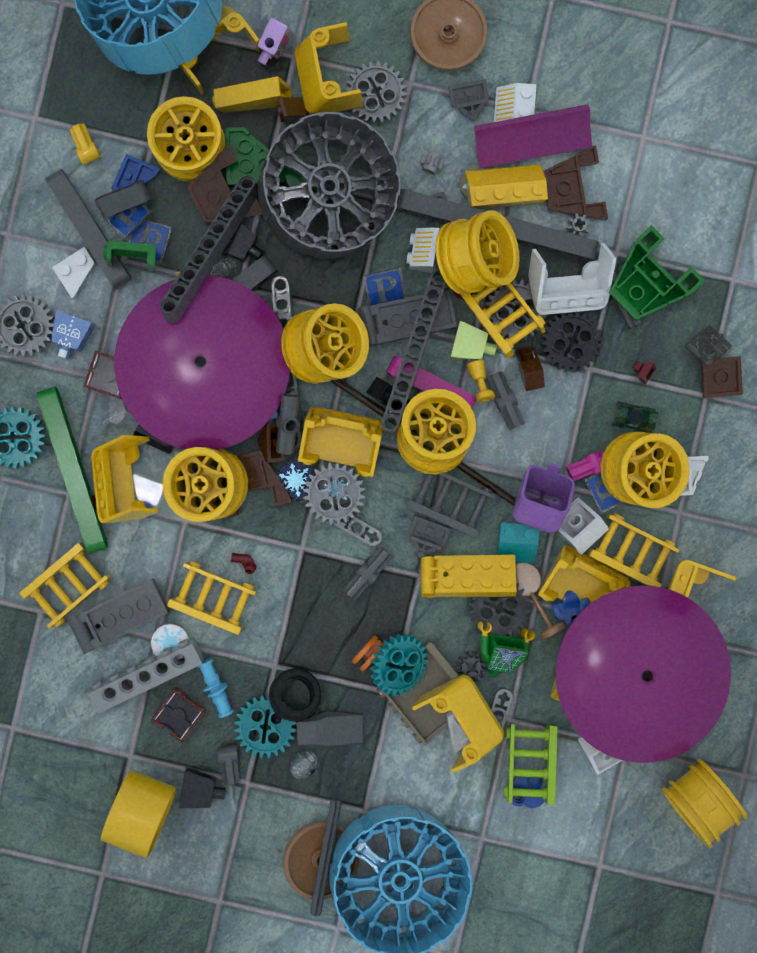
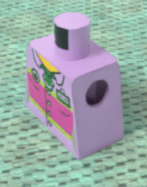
[258,17,293,67]

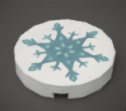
[151,623,190,660]

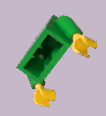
[478,621,535,677]

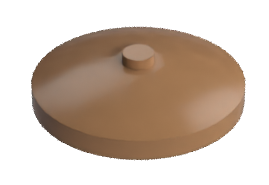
[411,0,487,71]
[283,820,359,899]

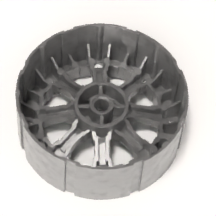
[258,112,401,259]

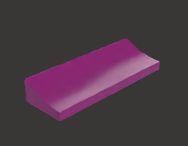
[474,104,592,168]

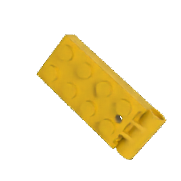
[421,555,517,598]

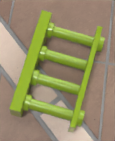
[503,723,558,805]

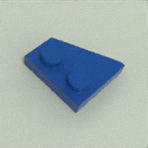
[111,154,161,191]

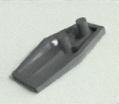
[296,711,363,750]

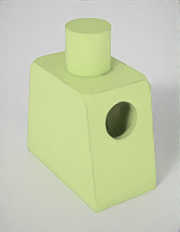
[450,321,497,361]

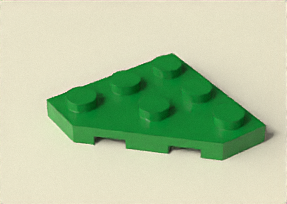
[225,127,285,187]

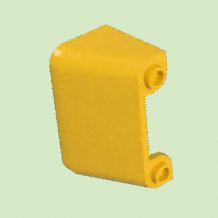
[298,407,383,477]
[538,545,631,604]

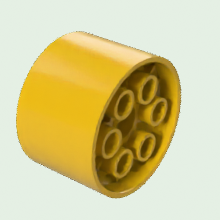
[100,769,177,859]

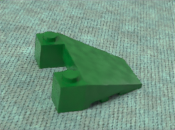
[609,225,705,321]

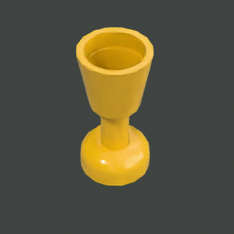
[466,360,495,403]

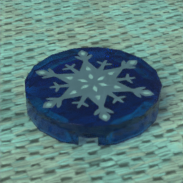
[277,461,314,499]

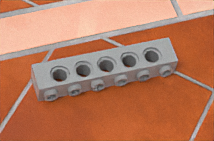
[88,638,204,713]

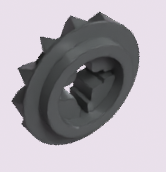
[456,651,487,682]

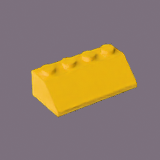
[465,164,548,209]

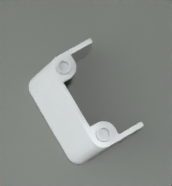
[528,243,616,315]

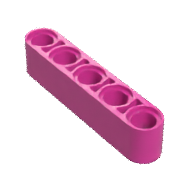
[386,355,476,409]

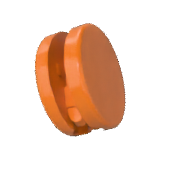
[352,635,384,672]

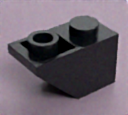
[366,377,410,410]

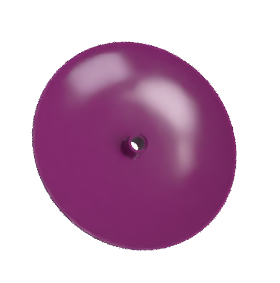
[114,275,290,450]
[556,586,731,763]

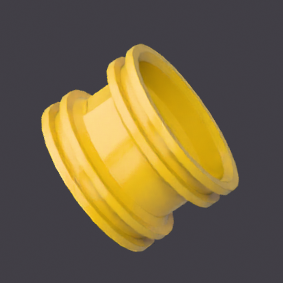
[147,96,226,182]

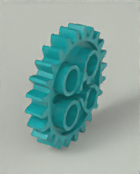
[0,406,47,469]
[370,633,429,696]
[234,695,296,758]

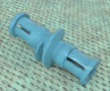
[197,658,234,718]

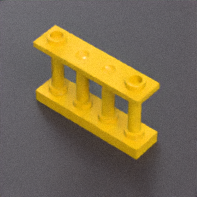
[461,283,546,359]
[587,513,679,587]
[20,542,112,628]
[167,561,257,635]

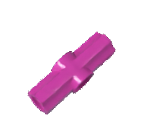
[566,450,605,481]

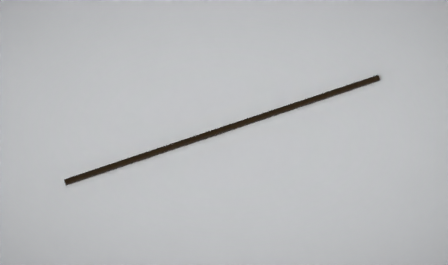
[330,379,516,506]

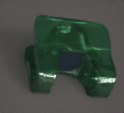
[612,401,658,433]

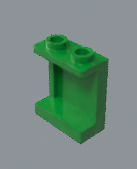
[103,240,157,271]

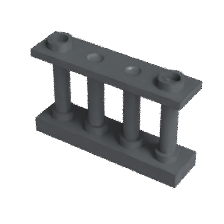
[406,473,495,538]

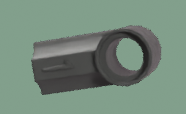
[217,744,241,785]

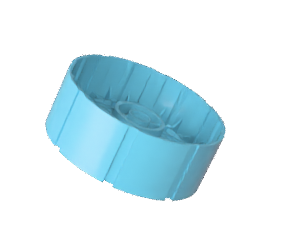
[74,0,222,75]
[329,804,472,953]

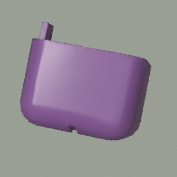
[512,463,575,533]

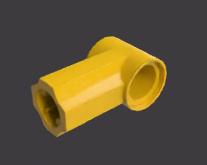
[69,123,101,165]

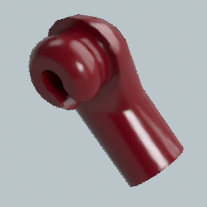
[231,553,256,574]

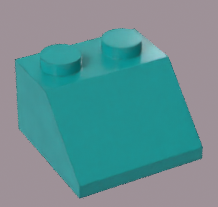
[497,522,540,563]

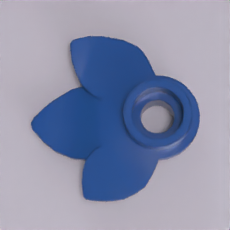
[552,590,590,627]
[512,776,545,808]

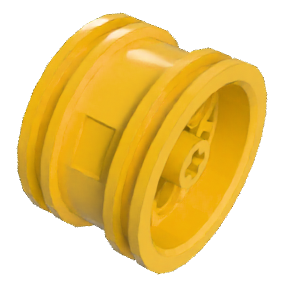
[436,210,520,295]
[281,303,369,384]
[396,389,476,475]
[600,432,690,508]
[162,447,248,522]
[660,758,749,849]

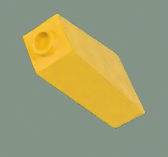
[212,76,292,113]

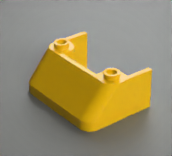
[179,6,261,95]
[294,22,364,115]
[91,435,158,523]
[669,560,736,598]
[412,675,504,773]

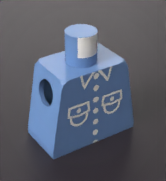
[51,311,95,359]

